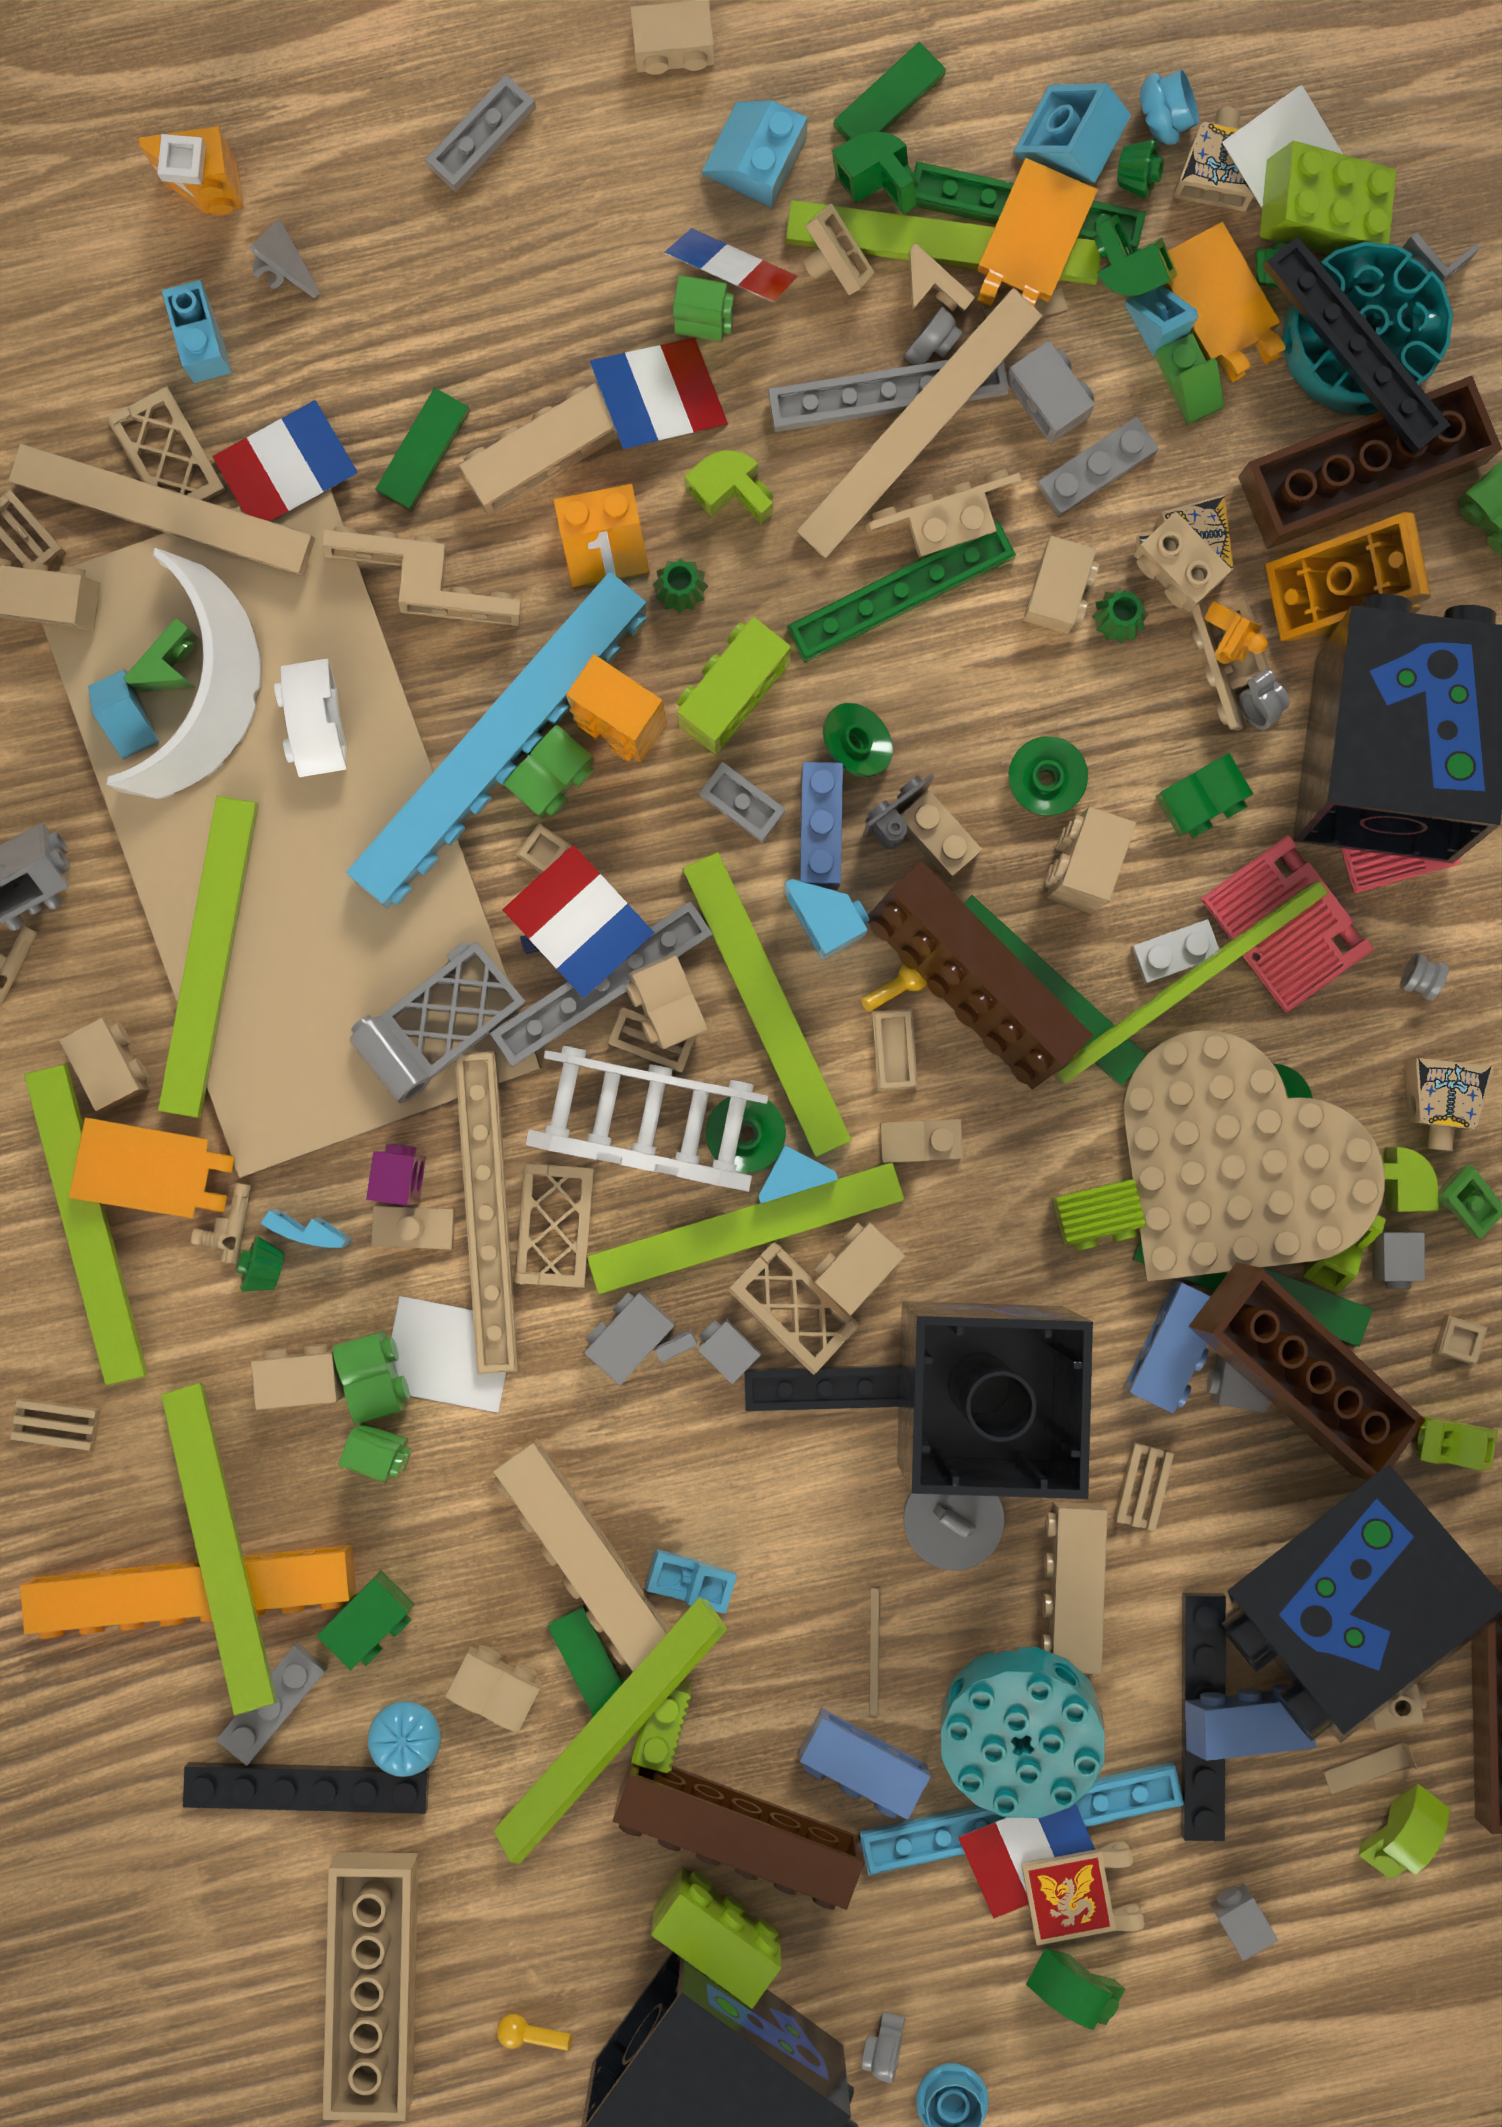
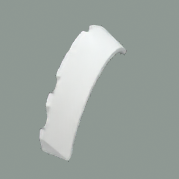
[106,548,262,799]

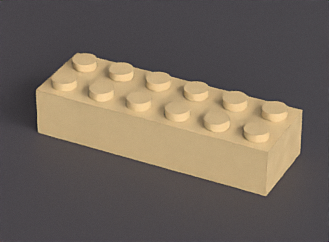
[323,1852,419,2121]

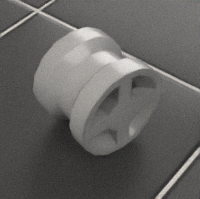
[1400,952,1449,1001]

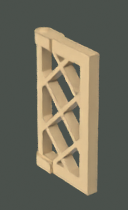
[107,386,226,501]
[514,1161,594,1288]
[727,1241,860,1375]

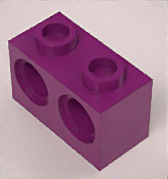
[366,1144,426,1206]

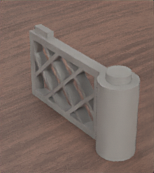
[350,941,527,1103]

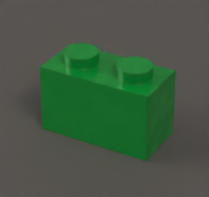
[317,1570,414,1671]

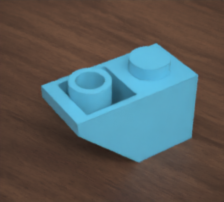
[162,280,232,383]

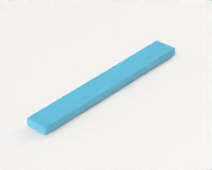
[859,1761,1184,1875]

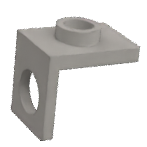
[1402,232,1481,284]

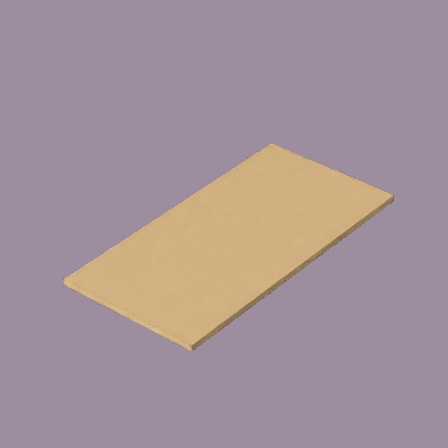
[42,488,542,1178]

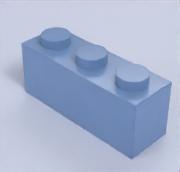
[799,762,843,889]
[1123,1280,1211,1414]
[1185,1684,1316,1761]
[799,1708,931,1820]

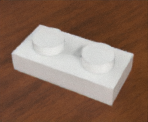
[1131,919,1219,984]

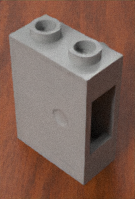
[0,822,70,931]

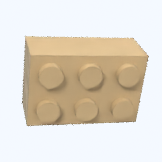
[1043,806,1137,914]

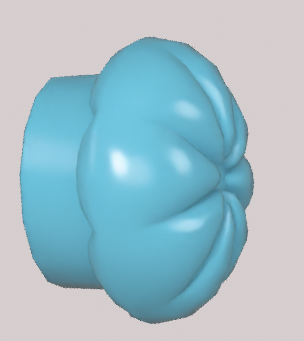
[1139,69,1199,145]
[368,1701,441,1777]
[916,2062,989,2127]

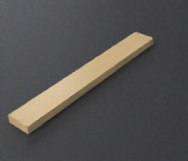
[796,287,1043,560]
[8,443,316,576]
[455,1051,519,1374]

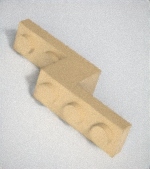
[322,526,521,626]

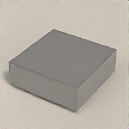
[655,1328,698,1363]

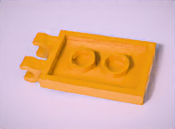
[977,158,1098,307]
[1163,221,1286,383]
[69,1117,235,1219]

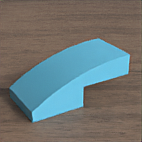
[260,1209,353,1248]
[644,1549,737,1614]

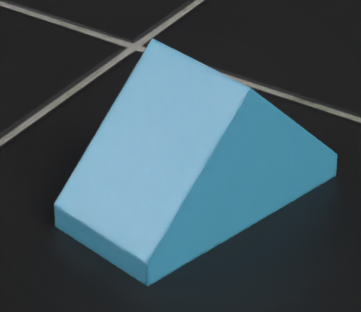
[1125,285,1198,356]
[88,669,159,759]
[758,1145,838,1203]

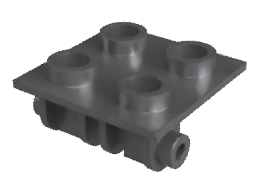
[863,774,934,849]

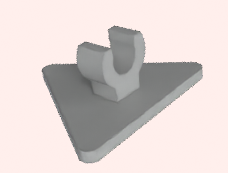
[250,220,320,298]

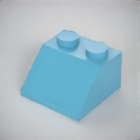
[1013,83,1131,183]
[702,100,807,208]
[783,879,870,961]

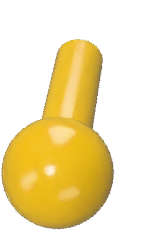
[861,964,927,1012]
[497,2014,573,2051]

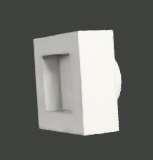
[157,134,206,185]

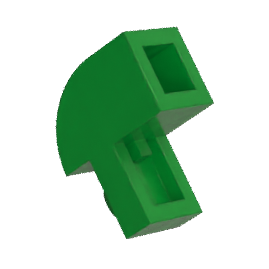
[832,132,918,214]
[1094,214,1178,296]
[1026,1948,1125,2030]

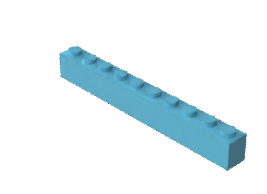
[346,571,647,909]

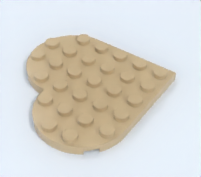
[1124,1030,1385,1281]

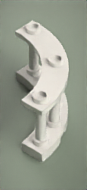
[526,1046,768,1192]

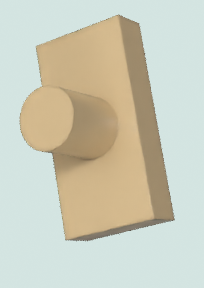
[804,203,875,295]
[371,1206,455,1249]

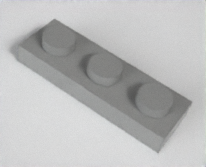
[425,75,536,192]
[1037,417,1159,518]
[216,1642,327,1766]

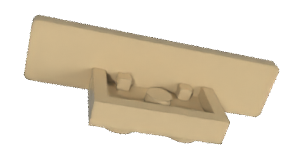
[865,469,1022,558]
[1187,598,1271,731]

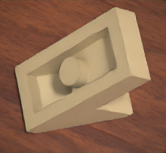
[909,243,975,312]
[880,1119,963,1163]

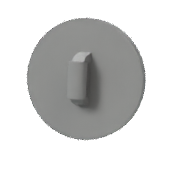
[903,1492,1004,1570]

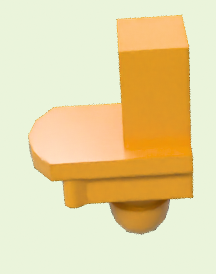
[1203,601,1268,664]

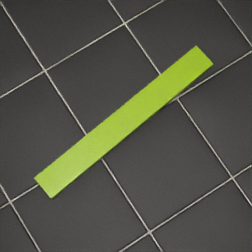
[786,200,1101,285]
[158,795,259,1118]
[682,852,852,1157]
[1053,881,1328,1084]
[24,1064,148,1385]
[587,1162,904,1295]
[161,1383,278,1716]
[493,1597,728,1864]

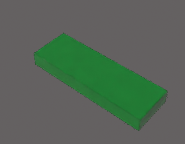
[833,41,946,141]
[375,387,470,512]
[547,1604,624,1717]

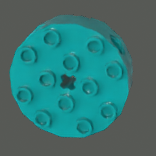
[1282,242,1453,415]
[941,1647,1105,1818]

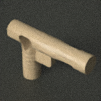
[0,925,38,1003]
[191,1182,251,1264]

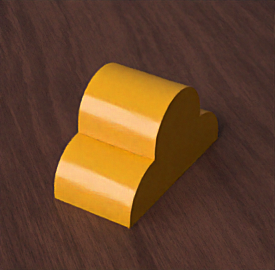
[1265,512,1431,641]

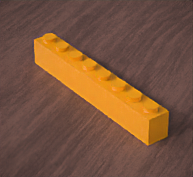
[20,1544,356,1639]

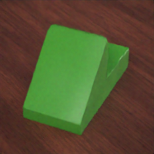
[1154,333,1225,425]
[123,618,198,692]
[1438,1165,1502,1240]

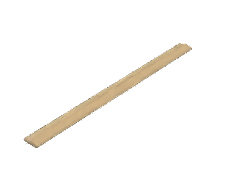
[869,1588,880,1716]

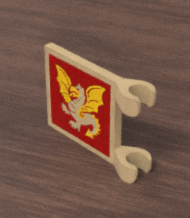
[1021,1841,1145,1946]

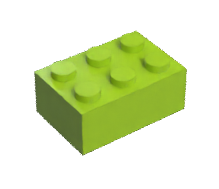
[1260,140,1396,255]
[676,616,791,756]
[651,1866,782,2009]

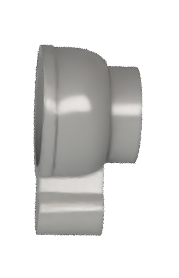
[903,306,962,365]
[1239,669,1290,730]
[862,2011,905,2084]

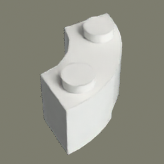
[274,658,347,777]

